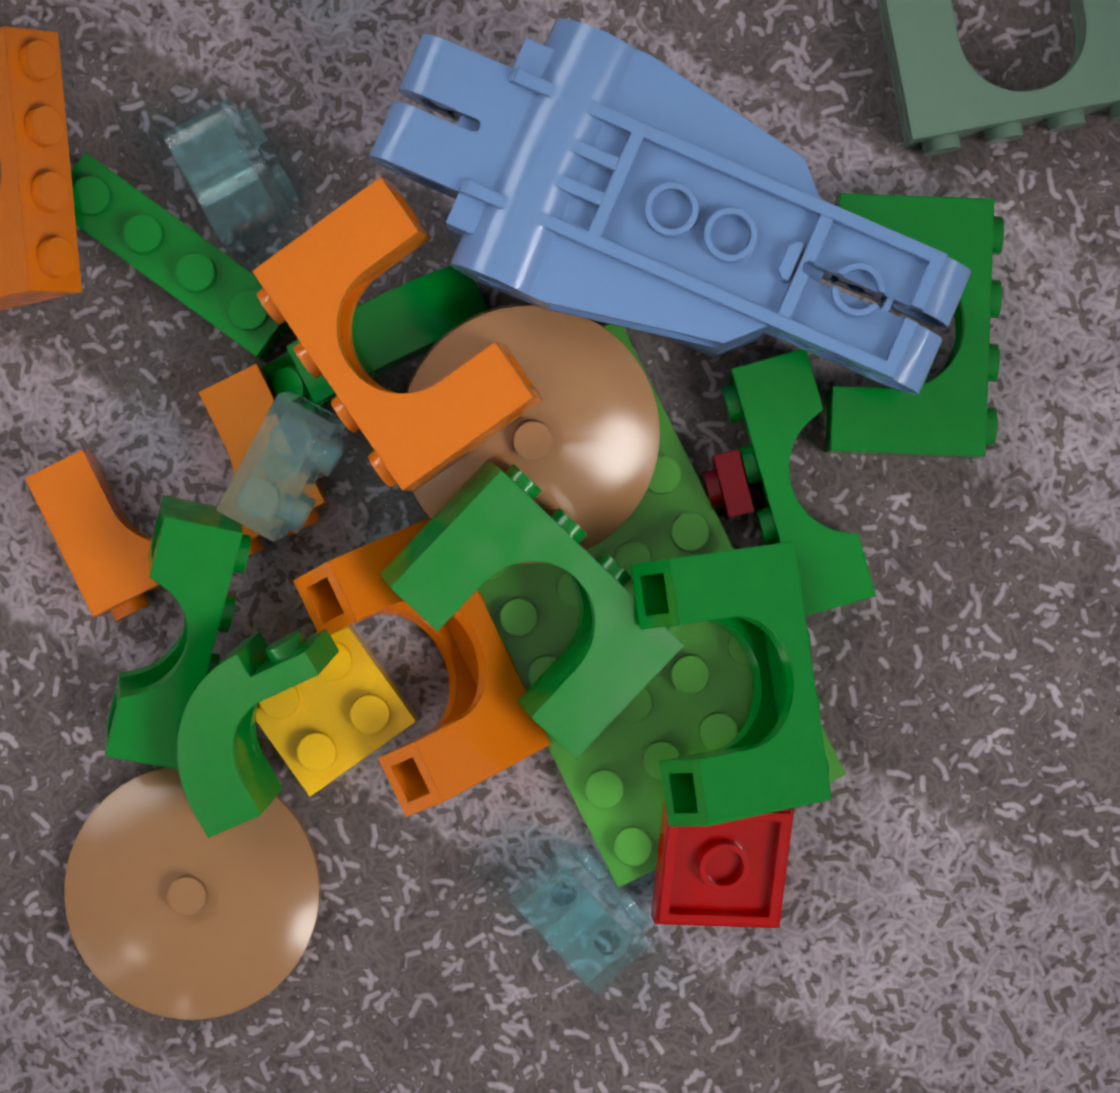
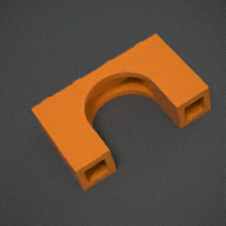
[0,26,82,311]
[252,176,544,491]
[25,364,330,622]
[293,517,551,817]

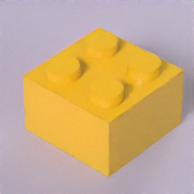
[256,625,419,797]

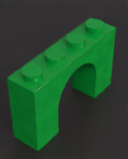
[825,193,1004,459]
[380,459,684,759]
[631,541,832,827]

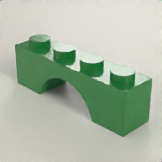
[71,152,290,362]
[720,349,876,616]
[105,495,251,770]

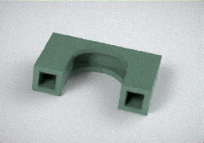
[877,0,1120,156]

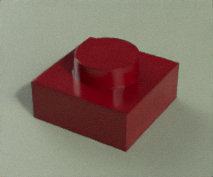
[702,449,754,519]

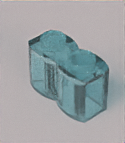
[162,98,298,252]

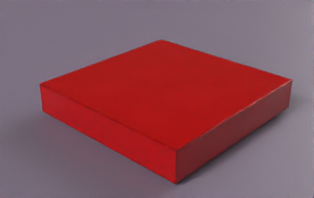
[651,799,794,928]

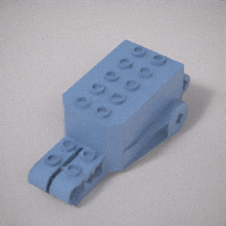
[369,18,971,395]

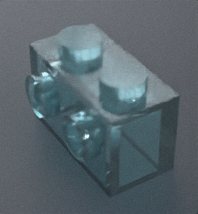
[216,390,347,542]
[508,842,653,995]

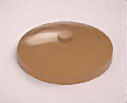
[406,303,660,564]
[64,767,321,1020]

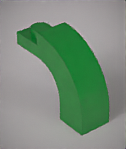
[262,266,489,424]
[177,628,339,838]

